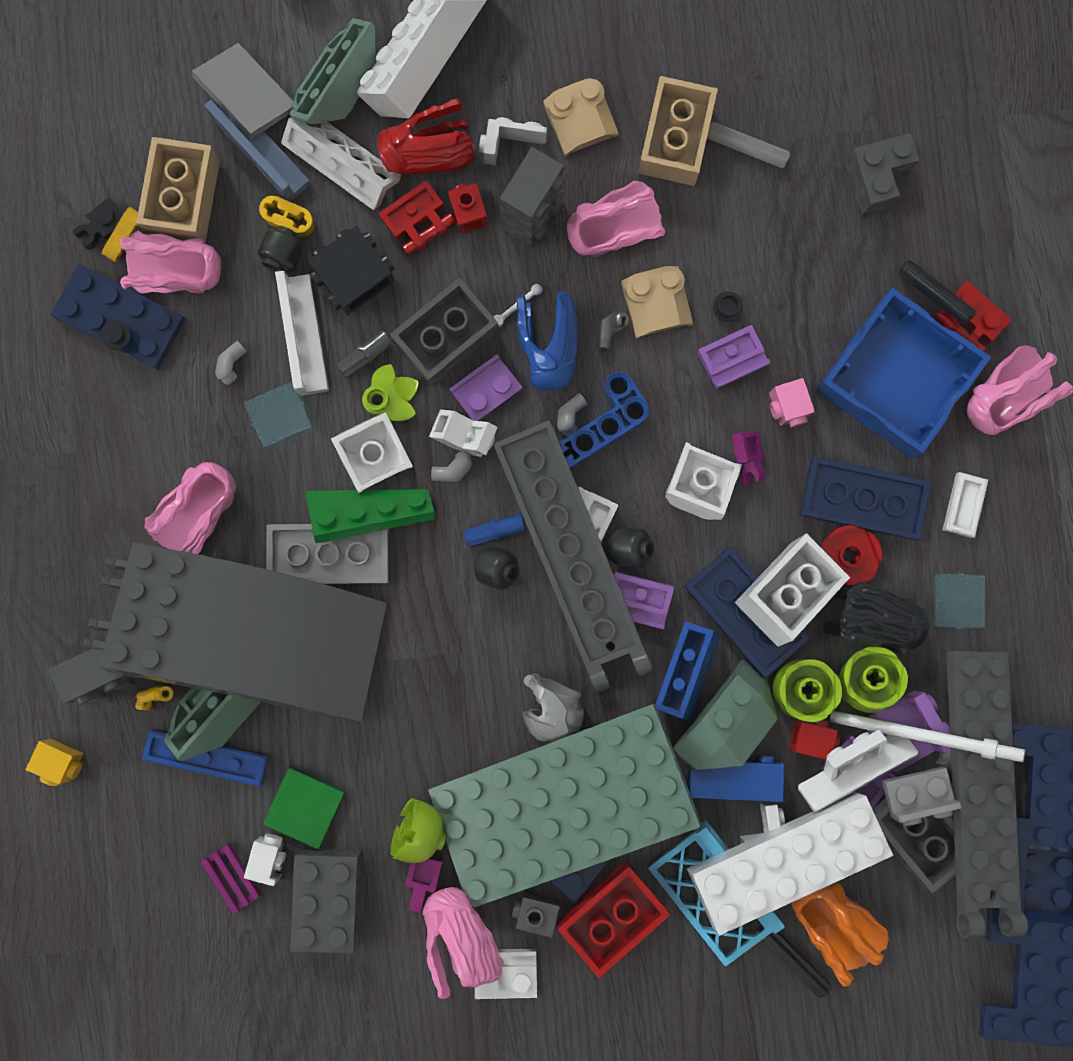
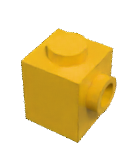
[25,739,84,787]

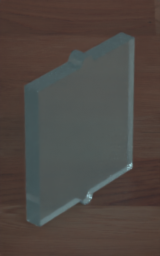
[244,382,312,448]
[933,572,985,630]

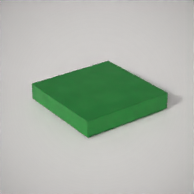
[263,767,346,850]

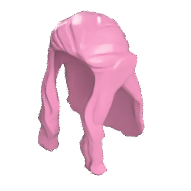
[567,181,666,257]
[120,231,221,294]
[967,345,1073,435]
[144,462,236,554]
[423,887,504,999]

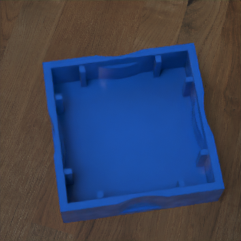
[815,287,991,459]

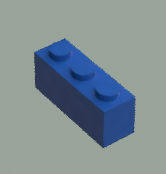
[656,621,720,723]
[686,755,784,802]

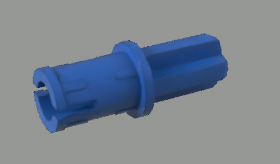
[464,513,525,547]

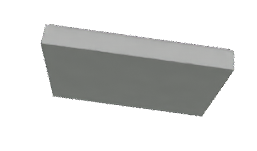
[192,43,293,139]

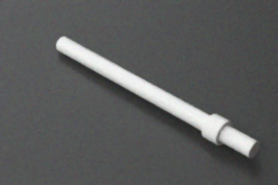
[830,711,1025,762]

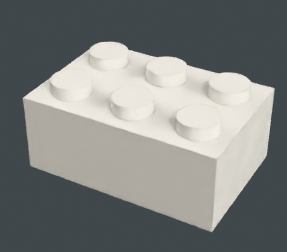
[735,533,850,646]

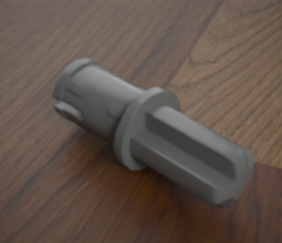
[336,330,393,378]

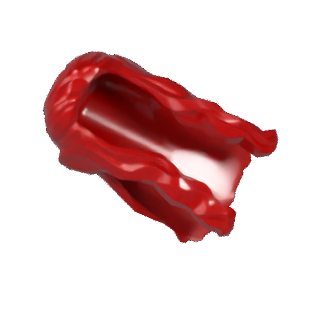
[377,99,476,174]

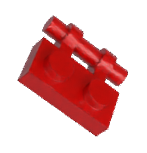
[378,180,456,256]
[933,281,1011,351]

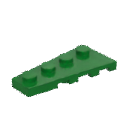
[305,489,435,544]

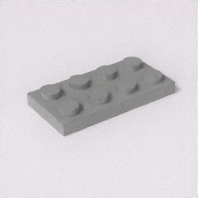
[266,524,389,584]

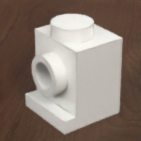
[244,834,286,886]

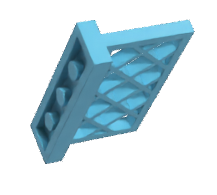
[648,819,785,967]

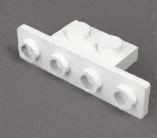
[798,730,918,812]

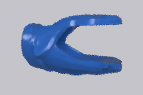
[517,291,578,391]

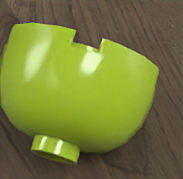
[390,798,446,864]

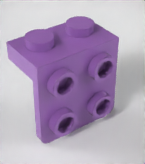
[867,691,951,772]

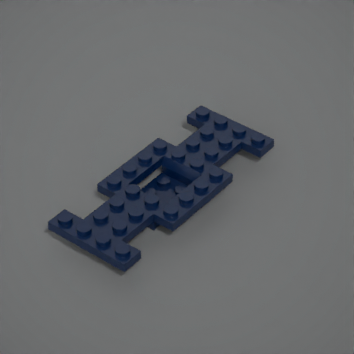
[979,723,1073,1048]

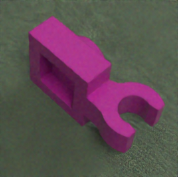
[731,431,766,486]
[405,858,443,913]

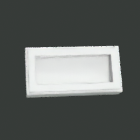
[942,472,988,538]

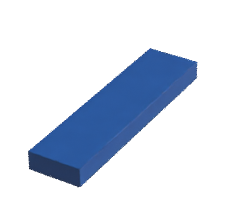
[141,729,269,787]

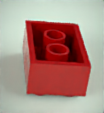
[557,860,670,978]

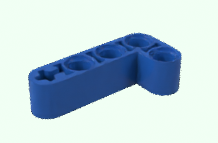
[560,372,649,470]

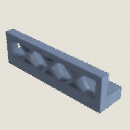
[204,100,311,202]

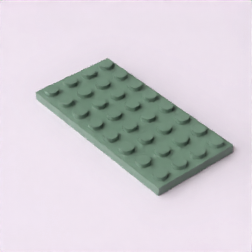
[428,704,702,908]

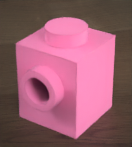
[769,378,815,428]

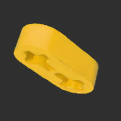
[259,196,315,238]
[101,207,138,262]

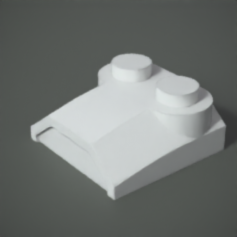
[331,412,413,493]
[665,442,742,520]

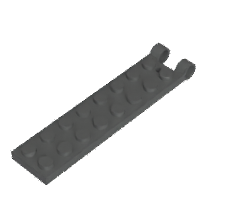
[493,420,654,694]
[947,651,1028,939]

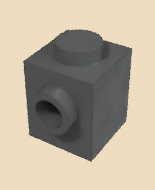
[511,891,560,938]

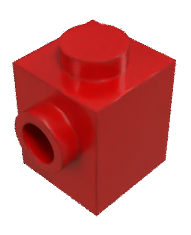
[448,183,488,234]
[789,720,840,760]

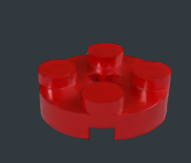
[820,525,882,586]

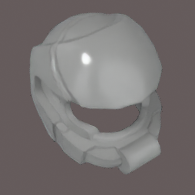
[523,673,584,742]

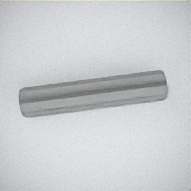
[707,122,790,168]

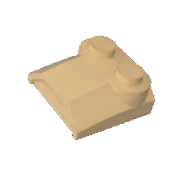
[543,78,619,157]
[621,266,693,339]

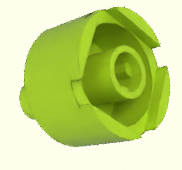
[839,647,908,713]
[772,659,842,722]

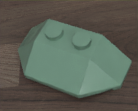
[290,18,376,124]
[673,658,778,771]
[163,688,261,761]

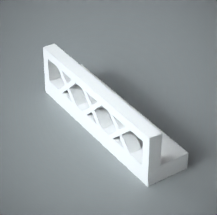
[281,117,401,210]
[275,271,330,396]

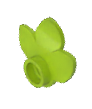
[362,364,419,422]

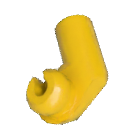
[135,686,173,711]

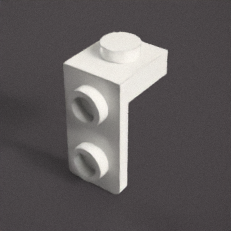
[479,117,547,166]

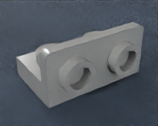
[882,767,962,826]

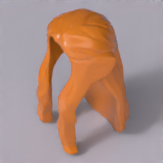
[792,882,889,987]

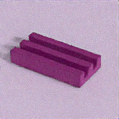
[201,843,262,914]

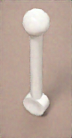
[494,284,543,327]

